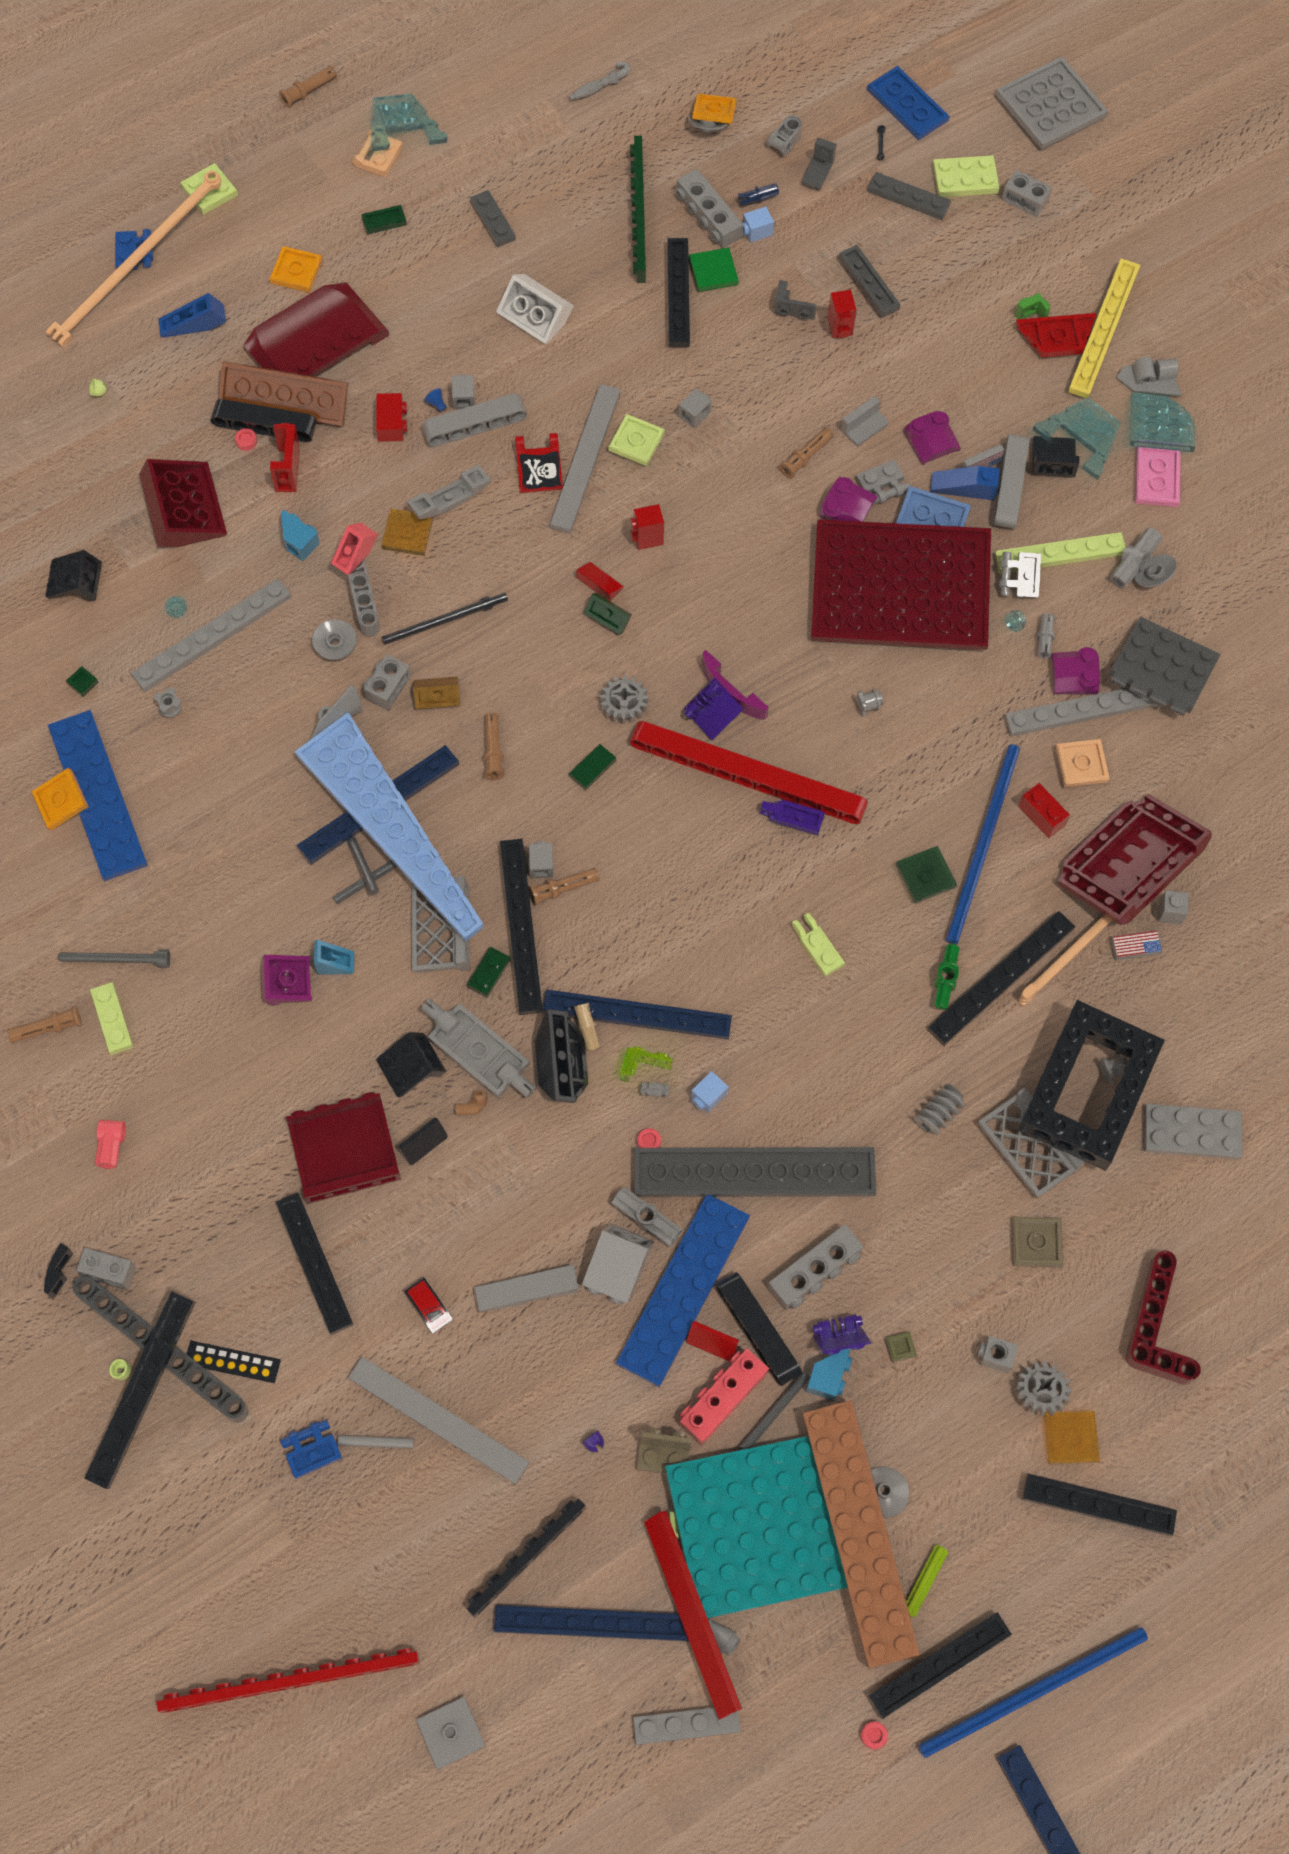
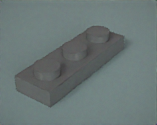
[470,190,516,248]

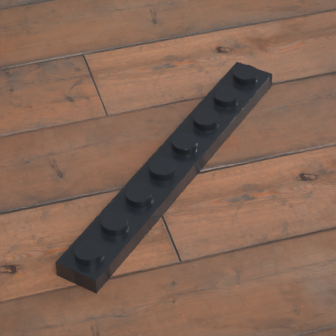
[500,838,543,1015]
[927,911,1075,1046]
[84,1291,196,1489]

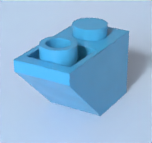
[281,510,320,561]
[806,1349,853,1401]

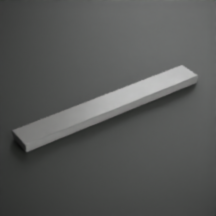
[550,384,620,533]
[348,1357,530,1485]

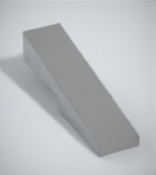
[474,1265,579,1312]

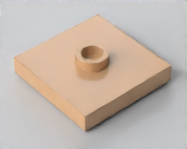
[1056,739,1110,788]

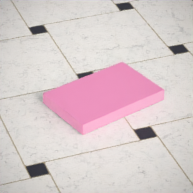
[1135,445,1181,507]

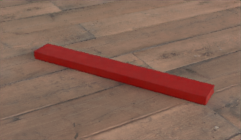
[644,1511,742,1720]

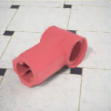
[95,1120,126,1169]

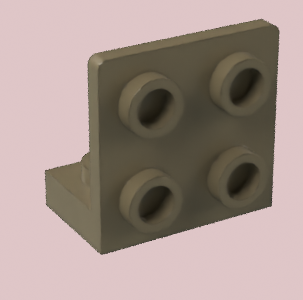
[637,1429,692,1474]

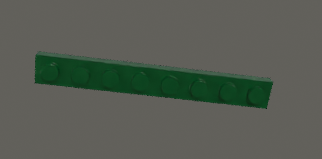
[630,136,646,283]

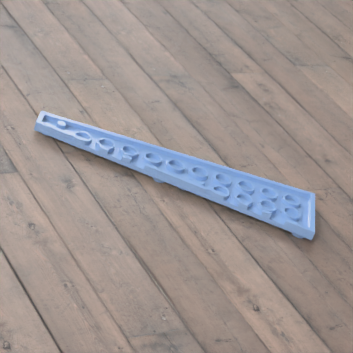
[295,712,484,941]

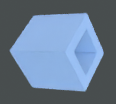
[743,207,774,243]
[691,1071,729,1113]

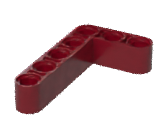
[1126,1250,1201,1385]

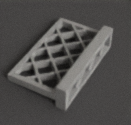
[412,876,470,973]
[978,1087,1085,1199]

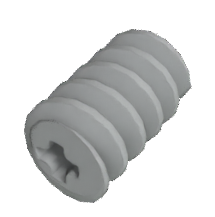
[914,1083,965,1135]

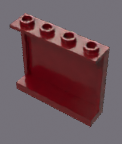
[286,1092,401,1204]

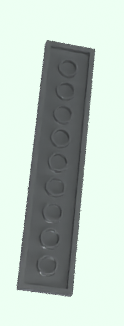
[634,1147,876,1197]

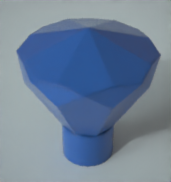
[424,388,447,412]

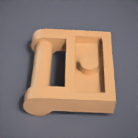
[352,129,403,177]

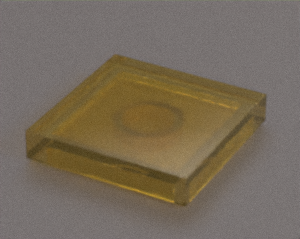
[381,509,433,556]

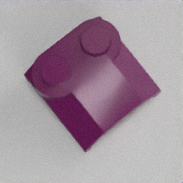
[904,411,961,465]
[819,476,878,522]
[1051,647,1100,695]
[261,955,312,1005]

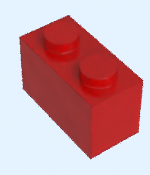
[827,289,857,338]
[376,393,408,442]
[630,504,664,550]
[1018,783,1070,838]

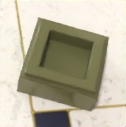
[885,1332,917,1363]

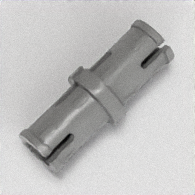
[1037,613,1055,659]

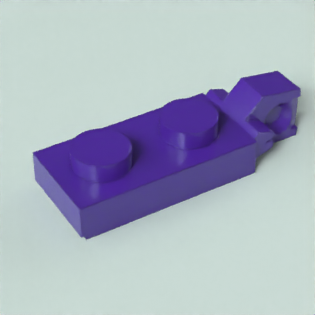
[760,799,825,835]

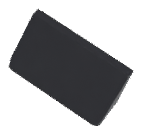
[399,1117,448,1166]

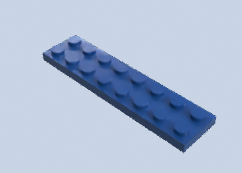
[48,710,148,882]
[616,1196,750,1388]

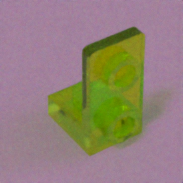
[620,1046,673,1083]

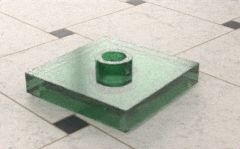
[895,846,957,904]

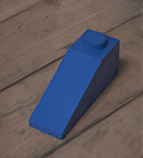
[158,293,226,338]
[930,466,1000,500]

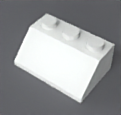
[496,274,574,344]

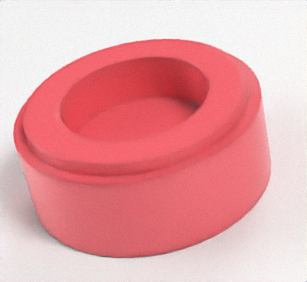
[235,428,257,451]
[637,1128,661,1148]
[861,1722,888,1750]

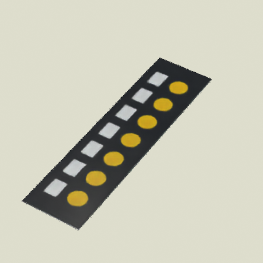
[184,1340,281,1384]

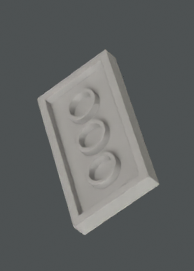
[1144,1104,1242,1160]

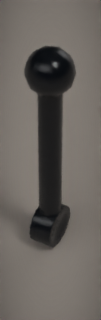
[877,125,886,161]

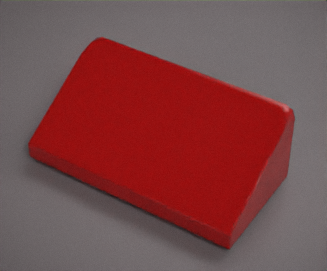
[576,562,624,601]
[686,1321,739,1361]

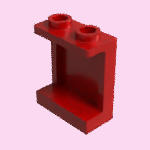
[270,423,300,492]

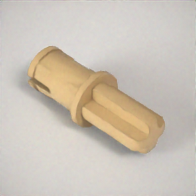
[574,1003,600,1051]

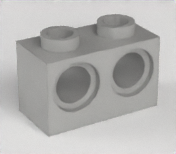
[1002,170,1052,217]
[363,654,411,711]
[76,1248,136,1291]

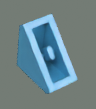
[314,940,354,975]

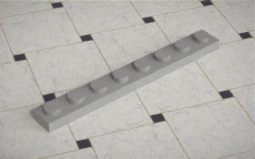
[131,578,291,693]
[1004,688,1169,737]

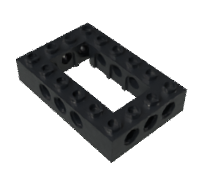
[1017,1000,1165,1171]

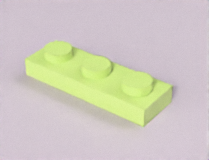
[90,982,134,1055]

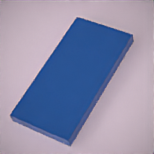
[867,66,950,141]

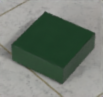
[66,666,99,697]

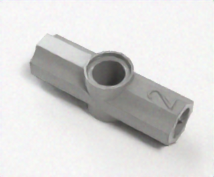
[1110,527,1163,589]
[611,1187,682,1247]

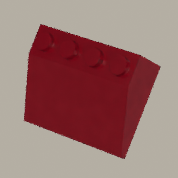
[139,459,227,547]

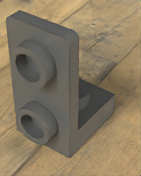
[802,138,837,190]
[774,280,817,320]

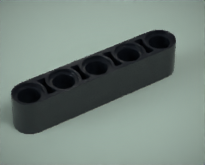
[210,399,317,442]
[716,1272,802,1386]

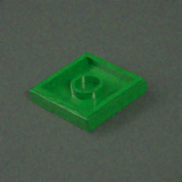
[689,247,739,292]

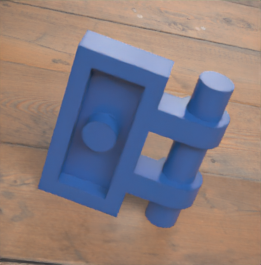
[115,229,153,270]
[280,1419,343,1479]

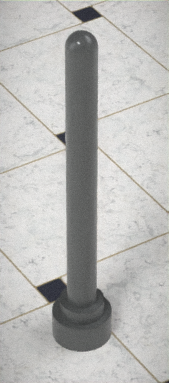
[57,949,171,968]

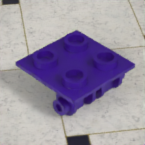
[684,678,744,741]
[813,1314,871,1355]

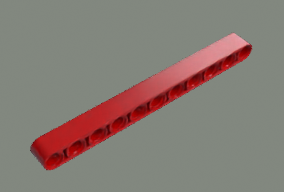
[629,721,868,824]

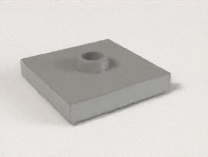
[416,1697,486,1770]

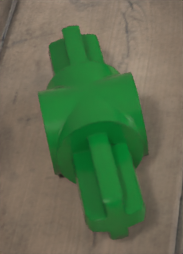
[934,944,960,1010]

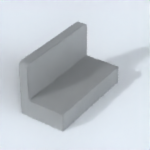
[841,396,889,447]

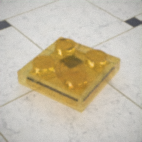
[1044,1411,1100,1465]

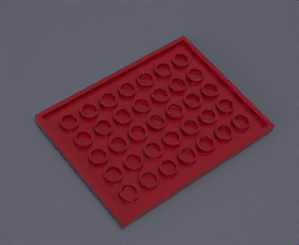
[811,519,991,650]

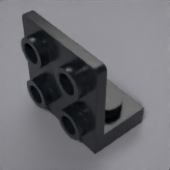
[1032,436,1080,477]
[45,550,102,602]
[376,1032,447,1097]

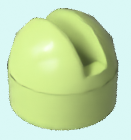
[89,379,107,397]
[109,1359,132,1380]

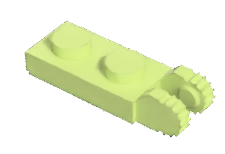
[792,913,845,977]

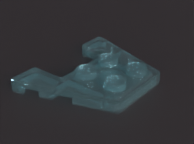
[371,94,448,151]
[1032,397,1121,480]

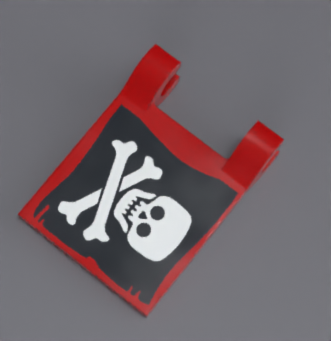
[515,433,563,493]

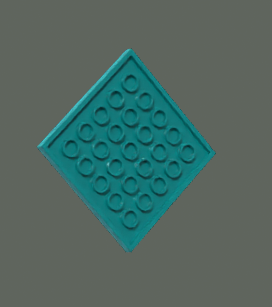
[665,1436,848,1619]

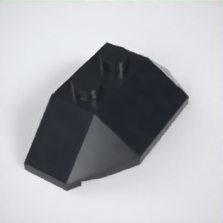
[535,1009,588,1103]

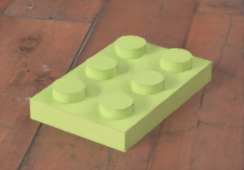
[933,155,999,197]

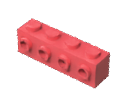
[679,1349,769,1446]

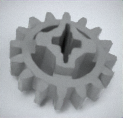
[600,675,649,723]
[1016,1362,1072,1417]

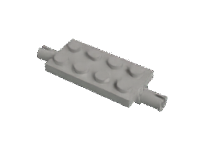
[421,999,537,1098]

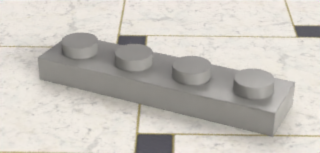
[633,1708,740,1745]

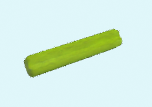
[907,1545,948,1618]

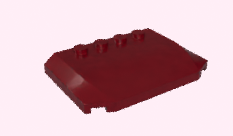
[243,282,389,377]
[1058,794,1212,925]

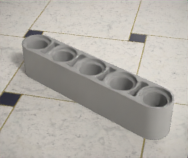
[422,394,527,447]
[994,434,1030,529]
[348,559,380,637]

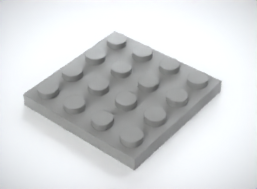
[996,57,1108,150]

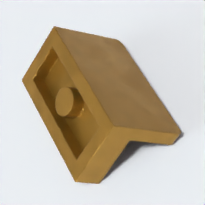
[414,676,460,709]

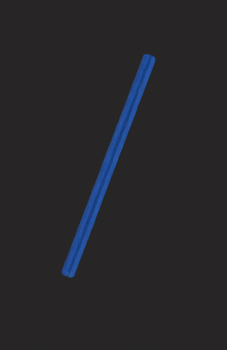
[946,744,1020,944]
[918,1627,1148,1758]

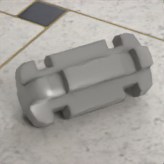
[641,1082,670,1097]

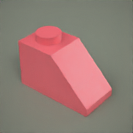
[331,523,378,575]

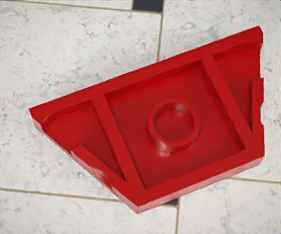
[1015,313,1096,358]

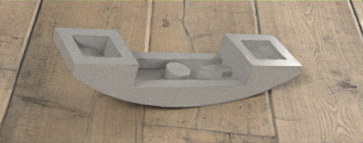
[407,465,491,519]

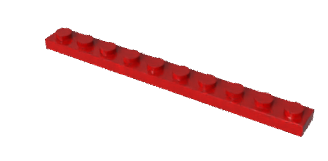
[156,1648,420,1714]

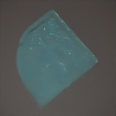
[1130,392,1195,452]

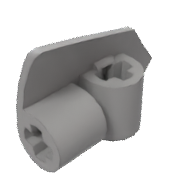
[1116,357,1182,396]
[310,684,362,740]

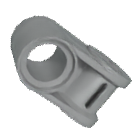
[767,115,802,156]

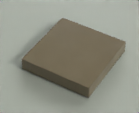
[1012,1217,1063,1268]

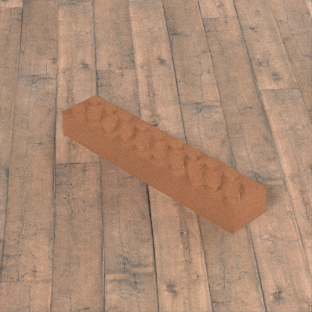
[803,1400,921,1669]

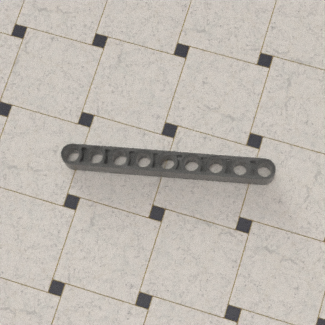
[72,1276,249,1423]

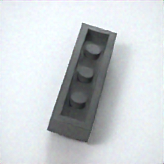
[867,172,951,220]
[839,245,900,318]

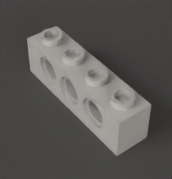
[675,169,744,248]
[767,1224,863,1311]

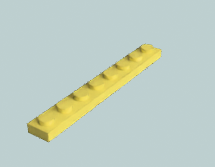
[1068,258,1140,399]

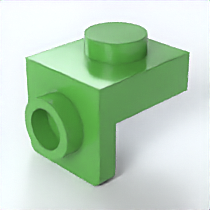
[1015,293,1050,319]

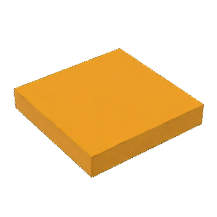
[692,93,737,124]
[270,246,323,293]
[31,768,89,830]

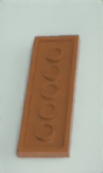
[218,361,349,426]

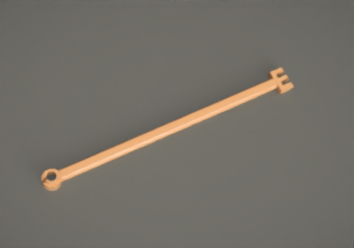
[46,170,221,347]
[1018,915,1113,1006]

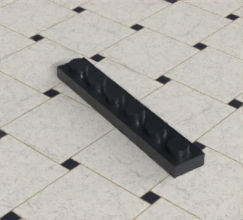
[667,238,690,347]
[276,1192,354,1335]
[1022,1474,1177,1537]
[467,1498,586,1618]
[868,1612,1012,1719]

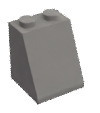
[582,1223,655,1304]

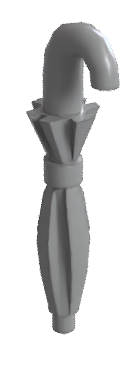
[569,62,631,100]

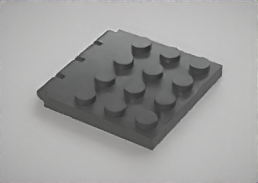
[1109,617,1221,716]

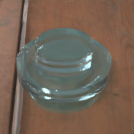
[165,596,187,618]
[1006,610,1027,632]

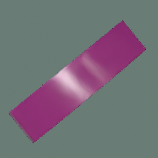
[702,650,769,720]

